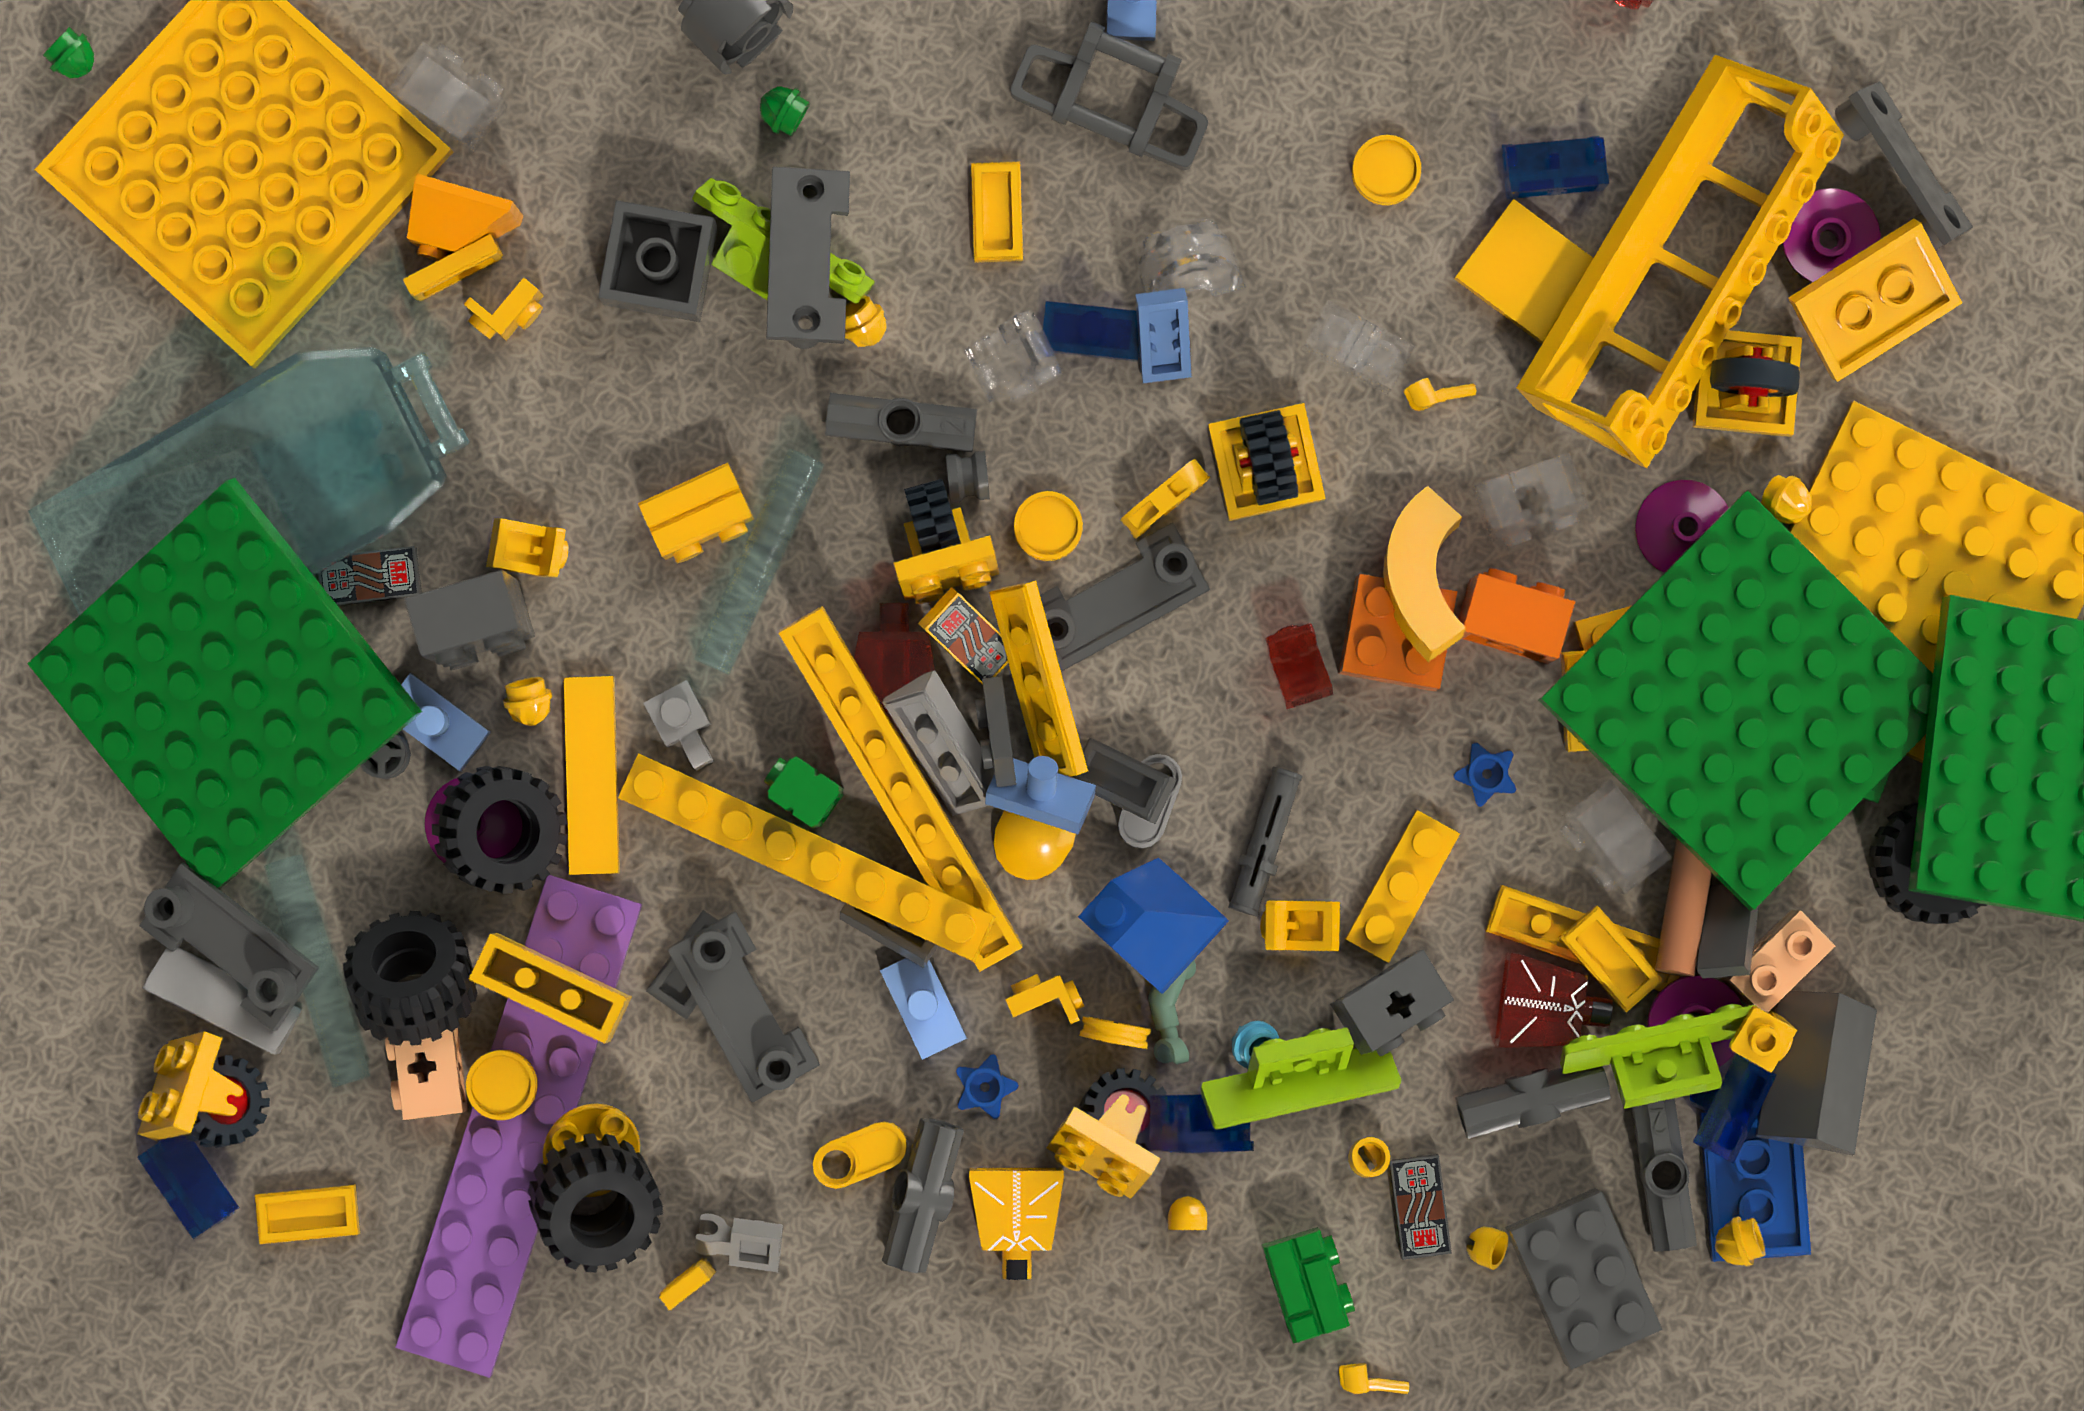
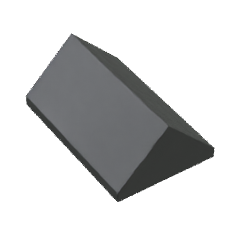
[1755,991,1877,1156]

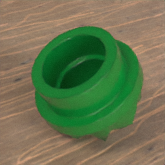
[43,27,94,78]
[760,86,810,136]

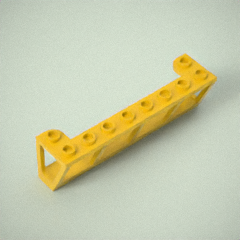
[1516,55,1844,468]

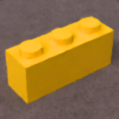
[469,933,632,1044]

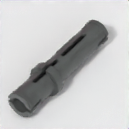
[1228,766,1302,917]

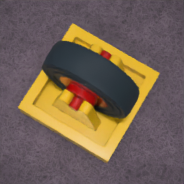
[1693,330,1802,437]

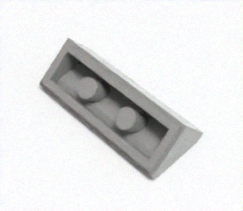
[883,671,995,816]
[142,947,302,1055]

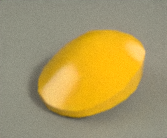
[994,810,1076,880]

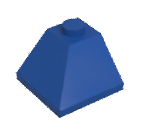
[1078,857,1229,994]

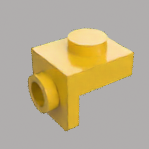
[464,277,544,341]
[486,518,569,577]
[1260,900,1340,951]
[1005,974,1085,1024]
[1729,1006,1797,1073]

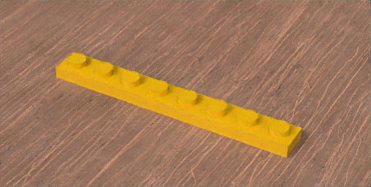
[779,606,1023,972]
[618,753,996,962]

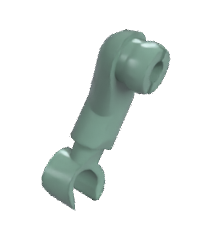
[1148,960,1196,1065]

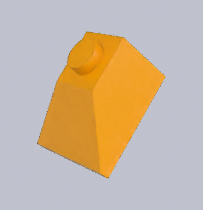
[407,174,523,261]

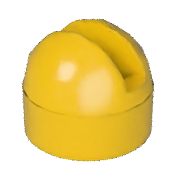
[1348,1137,1390,1178]
[1168,1196,1207,1230]
[1466,1226,1508,1270]

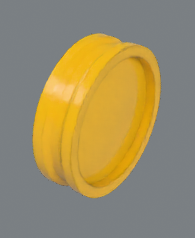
[1352,135,1421,205]
[1014,491,1083,561]
[1079,1016,1151,1049]
[466,1050,538,1120]

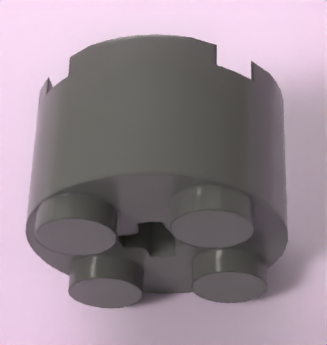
[678,0,794,75]

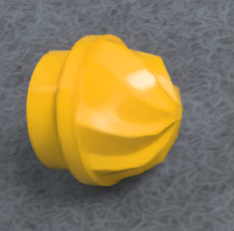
[845,296,887,347]
[1761,475,1812,524]
[503,677,553,726]
[1715,1216,1765,1266]

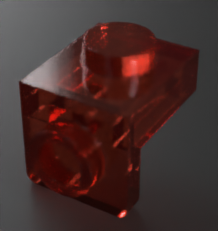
[1265,623,1334,709]

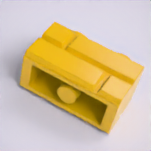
[638,462,755,564]

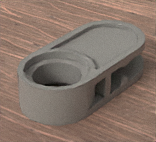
[1118,754,1182,848]

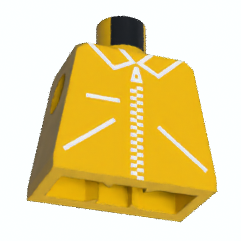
[969,1168,1064,1280]

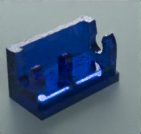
[1501,136,1609,200]
[1149,1094,1254,1153]
[137,1134,240,1241]

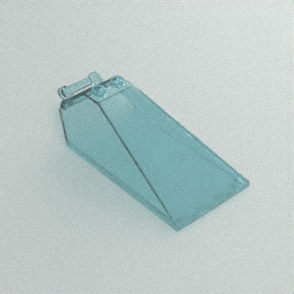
[28,347,470,615]

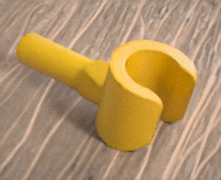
[1404,378,1476,411]
[1339,1363,1409,1394]

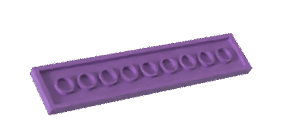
[395,875,643,1378]

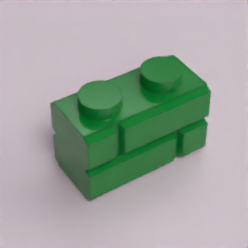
[764,756,844,829]
[1261,1227,1355,1343]

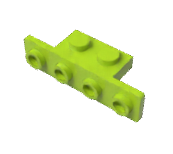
[692,178,875,304]
[1560,1004,1756,1109]
[1200,1027,1402,1129]

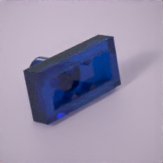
[1040,301,1139,362]
[1690,1053,1777,1164]

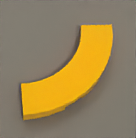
[1383,486,1466,662]

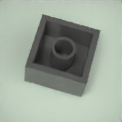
[598,200,718,322]

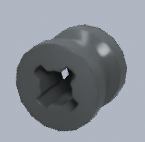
[946,451,990,503]
[360,734,411,779]

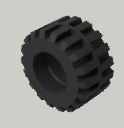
[432,766,568,894]
[1869,802,1987,924]
[343,911,477,1046]
[528,1133,663,1272]

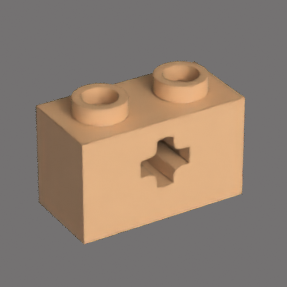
[1721,910,1835,1012]
[385,1027,468,1120]

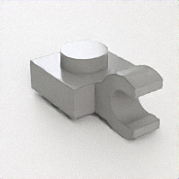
[643,680,714,771]
[695,1214,783,1272]

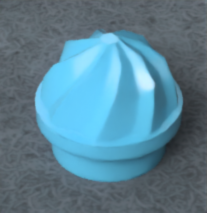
[1232,1021,1279,1069]

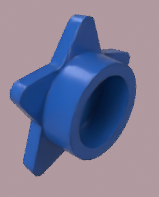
[1454,743,1516,807]
[956,1055,1019,1119]

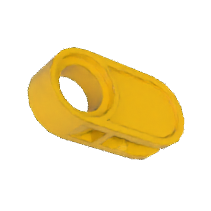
[1120,459,1211,539]
[813,1122,907,1189]

